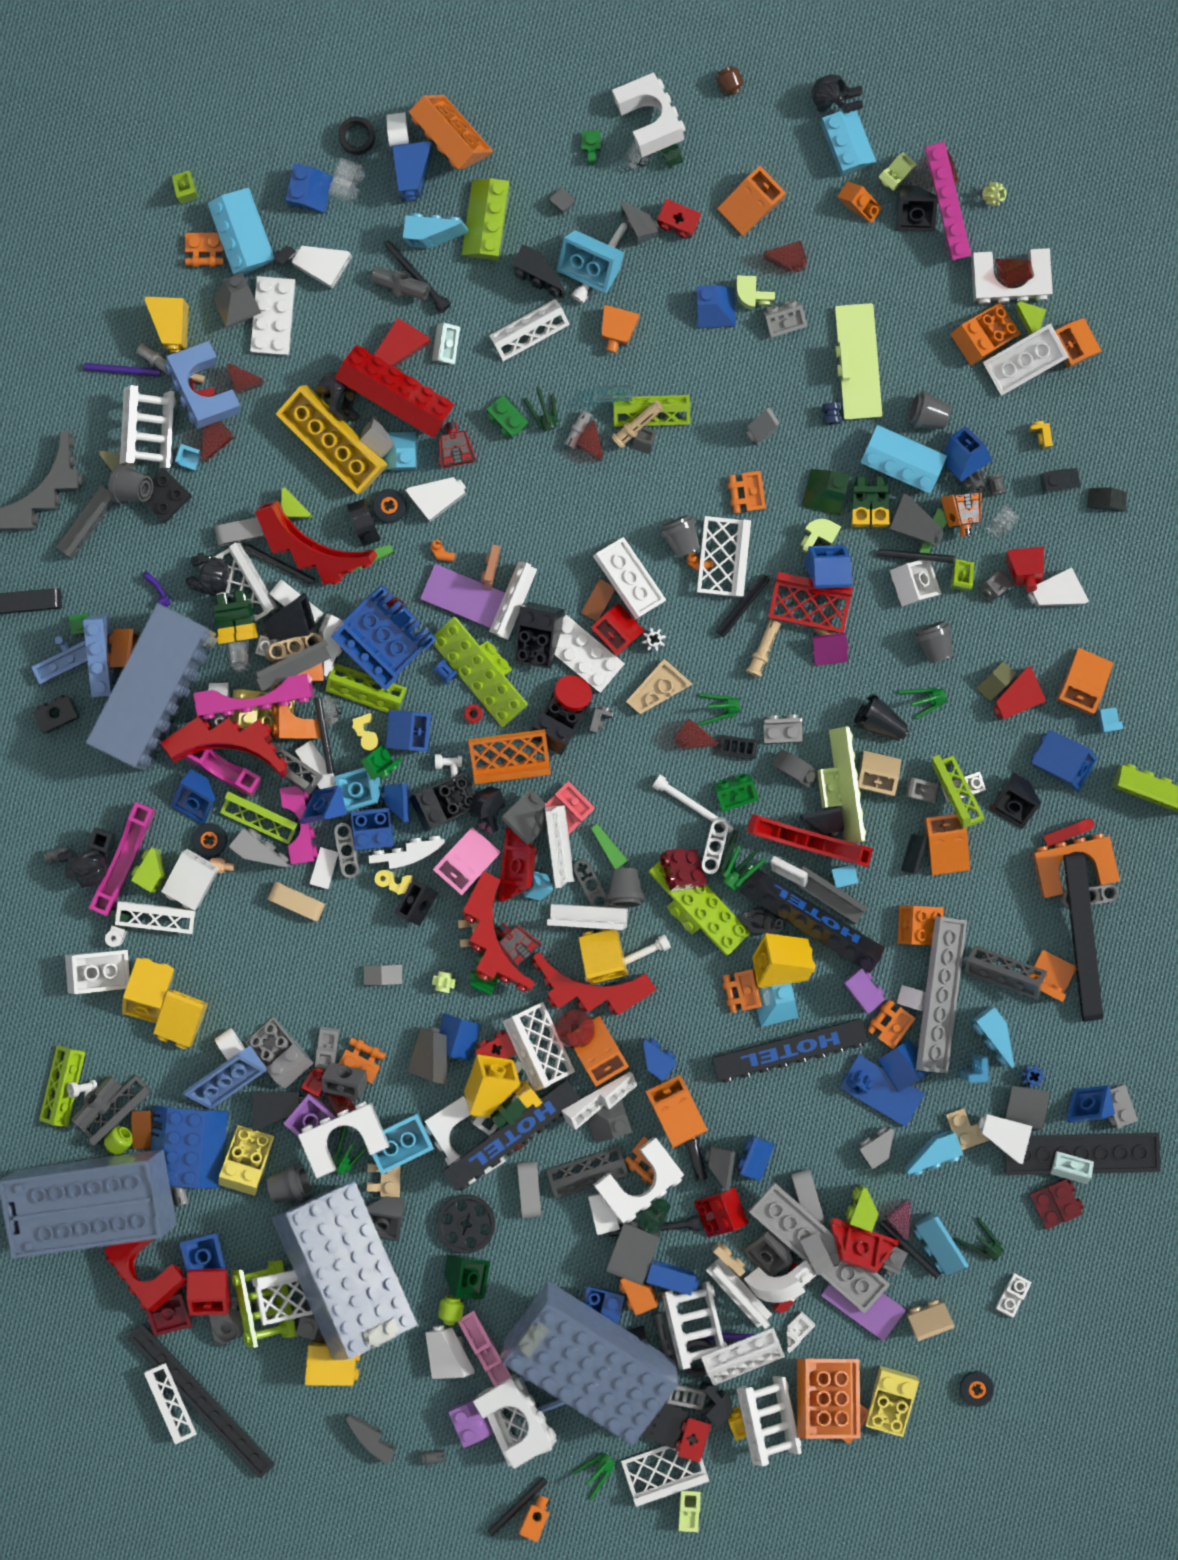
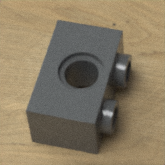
[322,1062,367,1100]

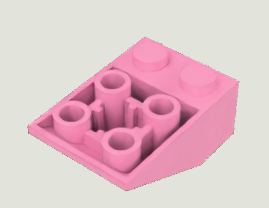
[433,827,501,895]

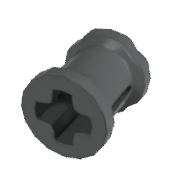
[986,473,1008,497]

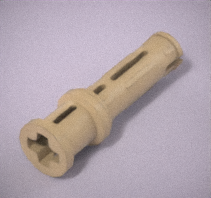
[612,400,664,448]
[746,620,781,678]

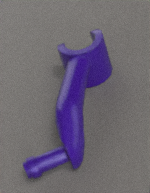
[144,571,171,607]

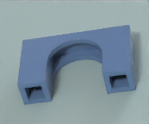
[164,341,240,429]
[83,614,117,697]

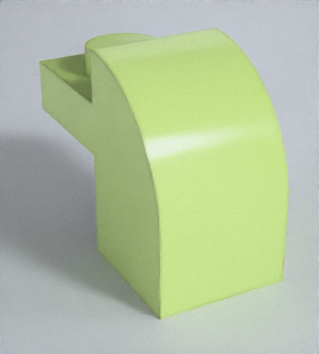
[879,152,917,191]
[736,275,775,310]
[801,519,841,554]
[679,1491,701,1532]

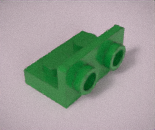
[486,395,529,439]
[361,745,403,780]
[713,773,759,812]

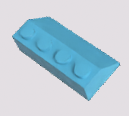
[207,188,275,275]
[860,425,947,494]

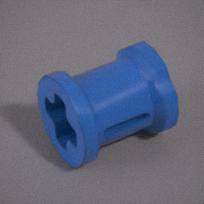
[433,659,458,684]

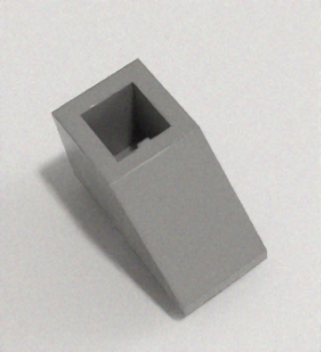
[858,1126,894,1169]

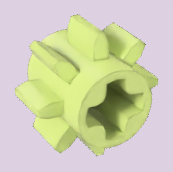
[982,182,1006,206]
[432,971,456,993]

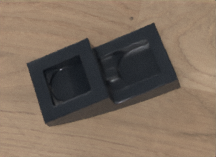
[274,245,296,267]

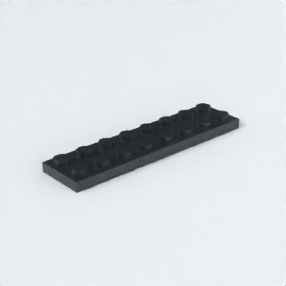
[1005,1132,1161,1175]

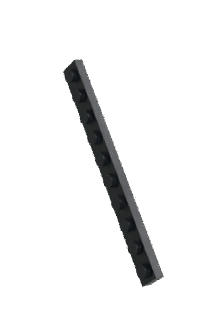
[128,1323,275,1479]

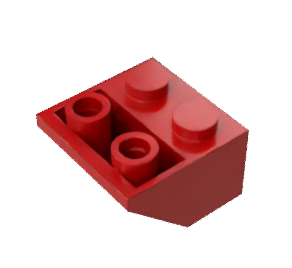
[591,603,645,657]
[694,1187,749,1237]
[187,1269,232,1315]

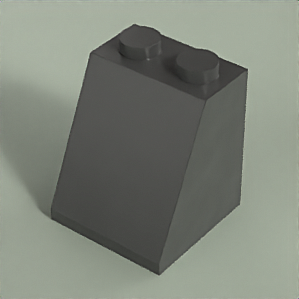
[606,1219,661,1285]

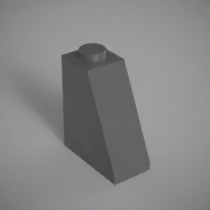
[890,494,943,547]
[407,1026,447,1085]

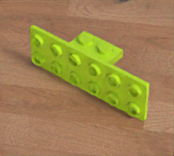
[433,617,528,727]
[649,861,750,956]

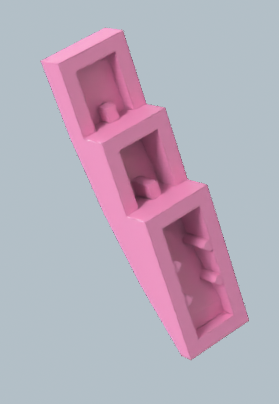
[458,1311,511,1386]

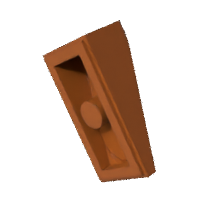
[581,579,616,622]
[131,1110,153,1149]

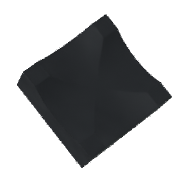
[144,468,192,523]

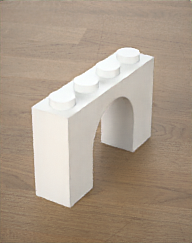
[612,73,686,157]
[971,248,1053,305]
[424,1095,506,1184]
[298,1101,390,1178]
[593,1137,684,1223]
[473,1374,557,1469]

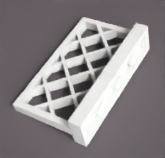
[697,516,751,598]
[199,542,279,622]
[545,805,575,888]
[502,1002,575,1092]
[706,1258,772,1329]
[252,1270,313,1325]
[701,1328,785,1385]
[478,1377,552,1467]
[621,1436,710,1507]

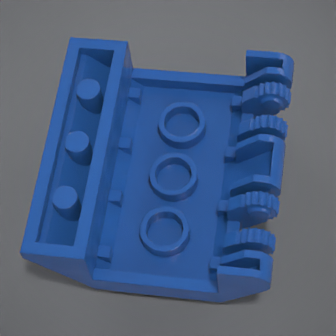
[331,584,436,691]
[151,1105,228,1188]

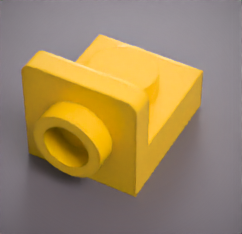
[1028,421,1053,449]
[727,1407,747,1441]

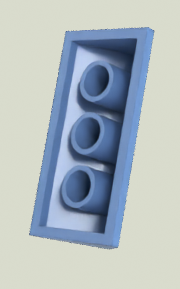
[183,1045,266,1109]

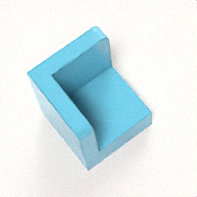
[175,444,202,471]
[1097,707,1123,733]
[830,864,859,888]
[523,871,553,901]

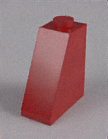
[374,318,431,367]
[993,666,1046,720]

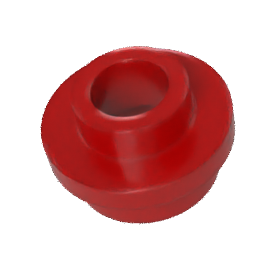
[464,704,483,724]

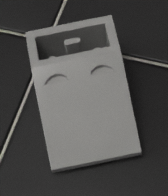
[229,828,292,868]
[245,1017,313,1089]

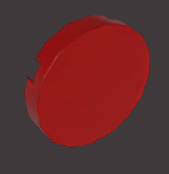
[553,675,592,711]

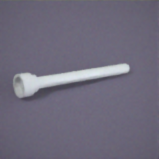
[571,223,628,304]
[652,774,733,833]
[585,934,671,982]

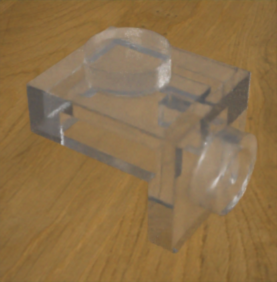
[987,505,1020,540]

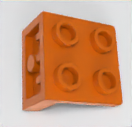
[897,905,944,945]
[1029,950,1076,1002]

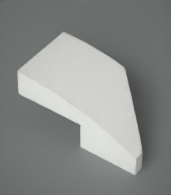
[787,1311,815,1353]

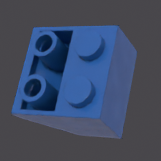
[943,426,992,482]
[804,545,852,588]
[385,709,431,752]
[351,808,395,850]
[643,1037,677,1081]
[737,1135,775,1181]
[583,1286,625,1324]

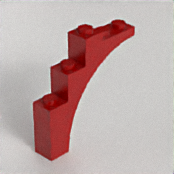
[255,500,377,585]
[161,716,288,777]
[747,814,873,867]
[462,871,535,993]
[532,952,657,1015]

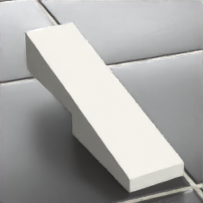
[295,740,336,789]
[562,1072,637,1130]

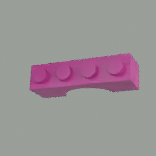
[185,749,261,798]
[279,786,318,865]

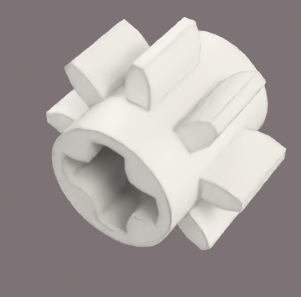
[642,628,666,652]

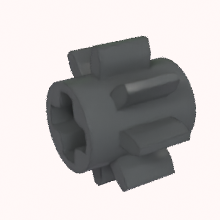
[963,470,987,493]

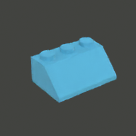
[821,110,876,176]
[557,230,624,293]
[372,1113,434,1175]
[914,1212,969,1276]

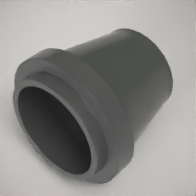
[908,390,951,430]
[108,465,153,504]
[659,514,700,558]
[913,621,954,663]
[606,868,645,908]
[267,1163,311,1203]

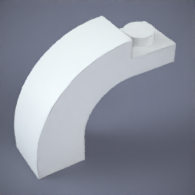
[744,1260,816,1303]

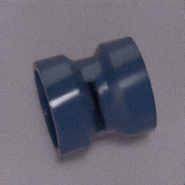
[822,403,842,425]

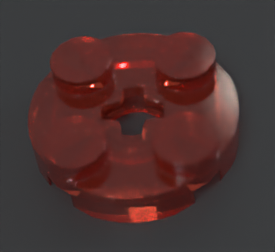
[555,1009,595,1049]

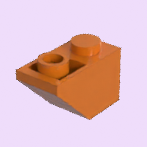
[837,181,882,223]

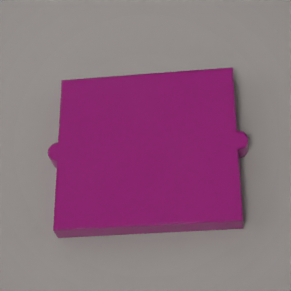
[812,633,849,666]

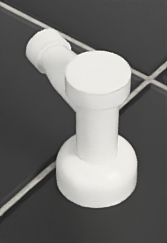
[435,754,462,781]
[67,1080,98,1098]

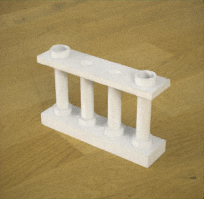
[120,385,176,469]
[661,1282,727,1370]
[736,1376,802,1466]

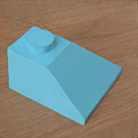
[381,432,417,471]
[334,767,381,812]
[756,983,798,1027]

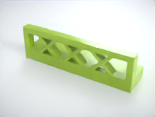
[613,395,690,427]
[325,663,407,713]
[932,755,985,829]
[220,792,299,845]
[39,1045,86,1127]

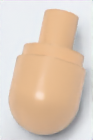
[209,858,234,874]

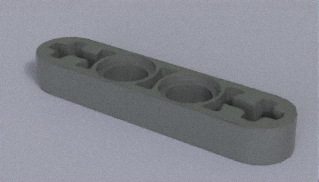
[574,860,612,907]

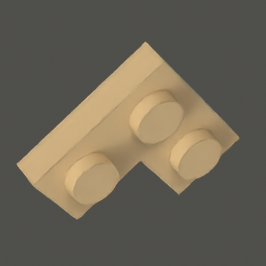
[945,1108,989,1150]
[712,1242,745,1277]

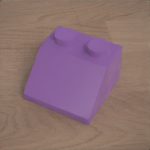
[842,968,885,1014]
[284,1094,338,1137]
[449,1396,494,1448]

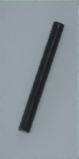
[245,544,316,586]
[878,549,955,563]
[314,697,335,774]
[879,1220,941,1279]
[488,1477,548,1537]

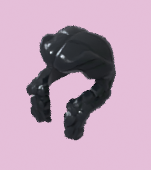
[812,74,863,113]
[315,372,360,421]
[186,553,230,596]
[57,848,107,888]

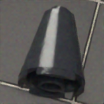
[854,693,909,741]

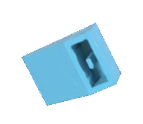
[403,213,469,249]
[972,1006,1014,1068]
[903,1129,963,1176]

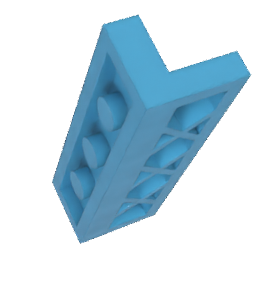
[959,1054,989,1083]

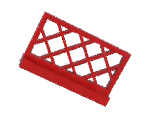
[768,572,853,634]

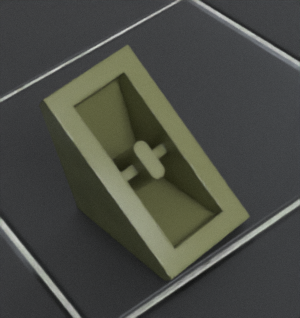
[99,451,140,472]
[976,661,1016,701]

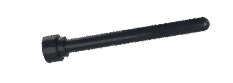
[384,240,452,314]
[608,1215,700,1237]

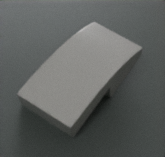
[315,1026,340,1069]

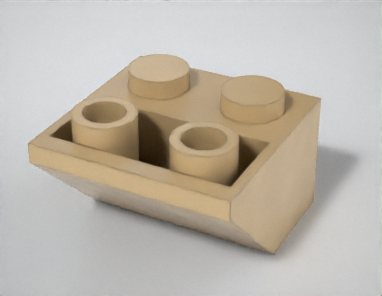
[857,751,901,797]

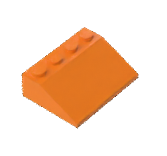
[409,95,494,169]
[797,1359,860,1439]

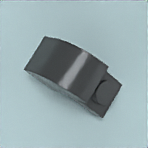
[772,749,818,788]

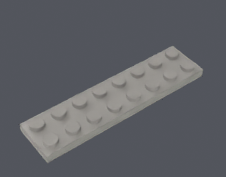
[916,916,967,1073]
[749,1182,890,1314]

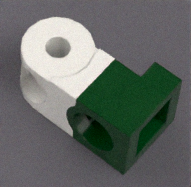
[105,909,132,947]

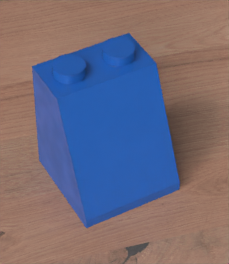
[392,141,433,202]
[1031,730,1098,791]

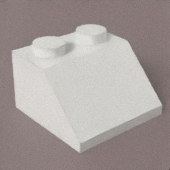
[890,560,941,607]

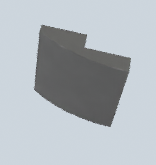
[1004,1086,1050,1130]

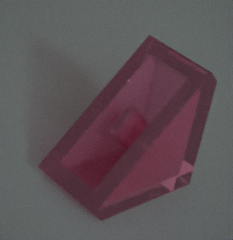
[885,1199,912,1240]

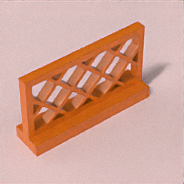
[468,729,551,784]

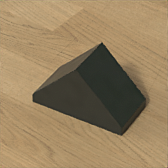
[1087,487,1127,512]

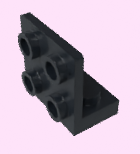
[641,1403,688,1449]

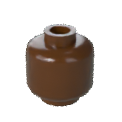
[716,65,744,96]

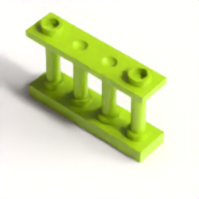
[232,1260,297,1348]

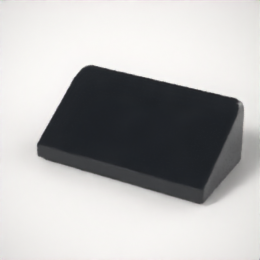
[901,834,927,874]

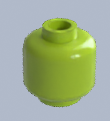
[104,1126,133,1155]
[438,1295,464,1325]

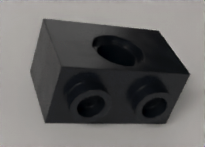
[33,695,81,734]
[394,879,439,926]

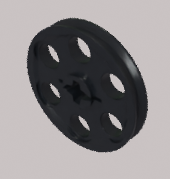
[437,1194,495,1253]

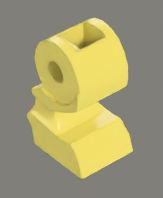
[352,713,379,751]
[375,870,413,895]

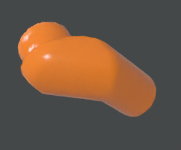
[430,540,455,562]
[686,553,714,571]

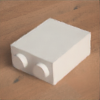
[161,849,219,911]

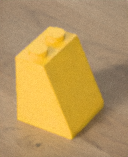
[145,297,189,354]
[579,929,628,985]
[752,933,815,988]
[122,958,174,1024]
[153,990,209,1049]
[464,1054,520,1117]
[305,1340,361,1386]

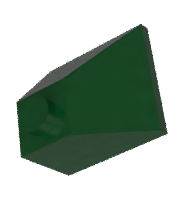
[802,469,850,515]
[444,1255,491,1299]

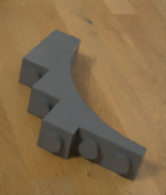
[0,431,83,531]

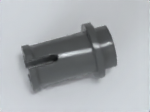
[44,846,67,864]
[422,1449,446,1466]

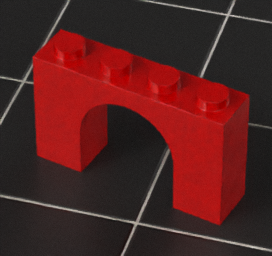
[104,1239,187,1312]

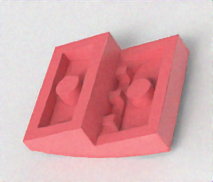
[545,781,595,834]

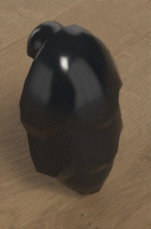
[740,908,784,935]

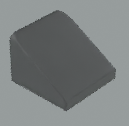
[549,188,576,215]
[632,427,657,454]

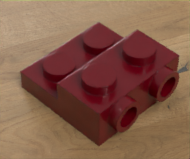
[660,848,707,891]
[1029,1178,1084,1230]
[146,1288,192,1337]

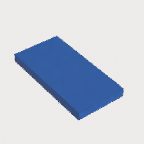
[839,1054,925,1127]

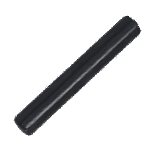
[716,574,770,637]

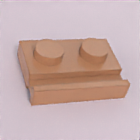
[481,545,500,591]

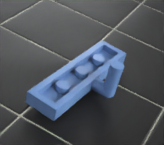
[31,636,110,685]

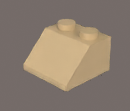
[906,1299,955,1341]

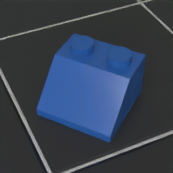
[286,163,333,214]

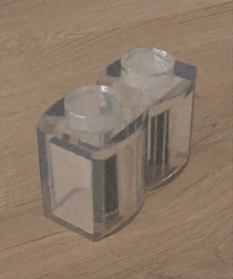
[328,158,365,204]
[227,642,251,672]

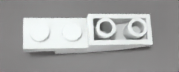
[369,836,445,869]

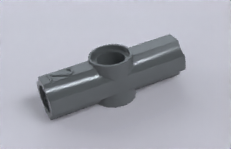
[371,266,430,301]
[71,1075,122,1131]

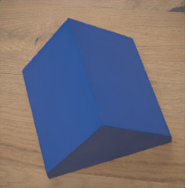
[300,786,347,824]
[439,1013,481,1061]
[878,1039,930,1092]
[1067,1085,1115,1123]
[179,1233,226,1273]

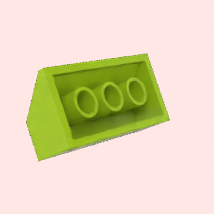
[462,178,510,261]
[1111,763,1178,812]

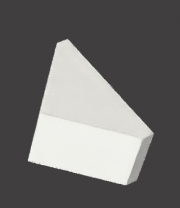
[896,985,926,1011]

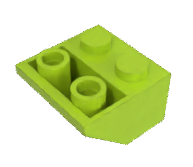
[131,847,166,892]
[845,1184,878,1232]

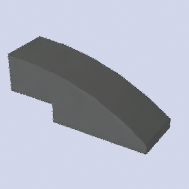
[346,1413,396,1465]

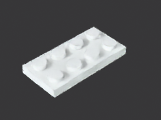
[250,276,296,356]
[983,324,1069,396]
[593,537,666,619]
[554,615,625,693]

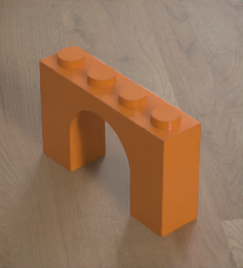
[271,661,324,739]
[1032,833,1120,898]

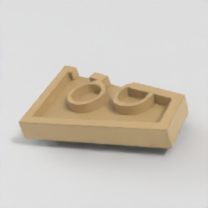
[626,659,693,714]

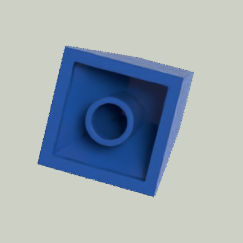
[696,285,736,328]
[171,769,215,825]
[381,783,410,823]

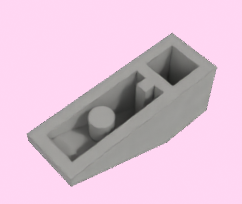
[746,407,780,445]

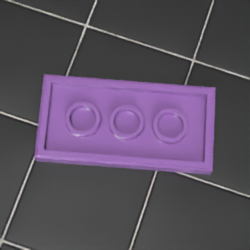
[420,564,505,628]
[821,1283,906,1341]

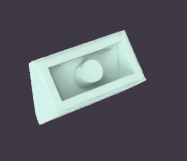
[432,323,460,365]
[1051,1151,1094,1184]

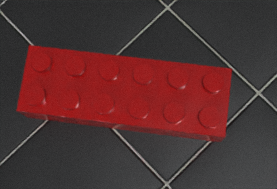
[334,345,455,438]

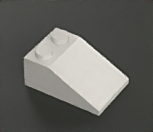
[65,950,130,994]

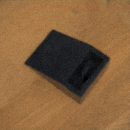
[512,244,565,298]
[514,602,564,669]
[531,693,592,755]
[409,772,476,833]

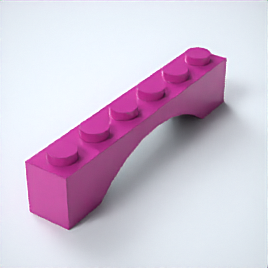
[923,142,971,260]
[193,674,314,720]
[89,802,156,916]

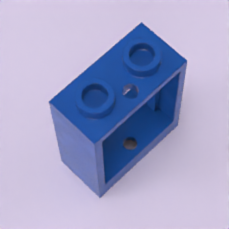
[645,1259,699,1296]

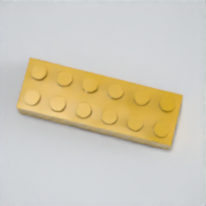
[276,385,388,494]

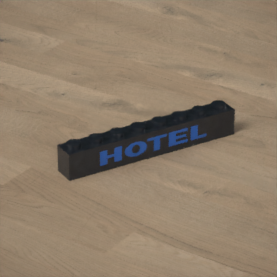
[739,869,885,973]
[712,1018,868,1083]
[440,1080,581,1191]

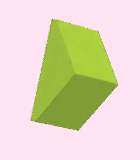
[172,170,199,204]
[1015,301,1046,335]
[281,487,313,519]
[950,559,974,592]

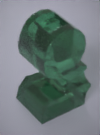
[661,144,683,169]
[637,1199,671,1235]

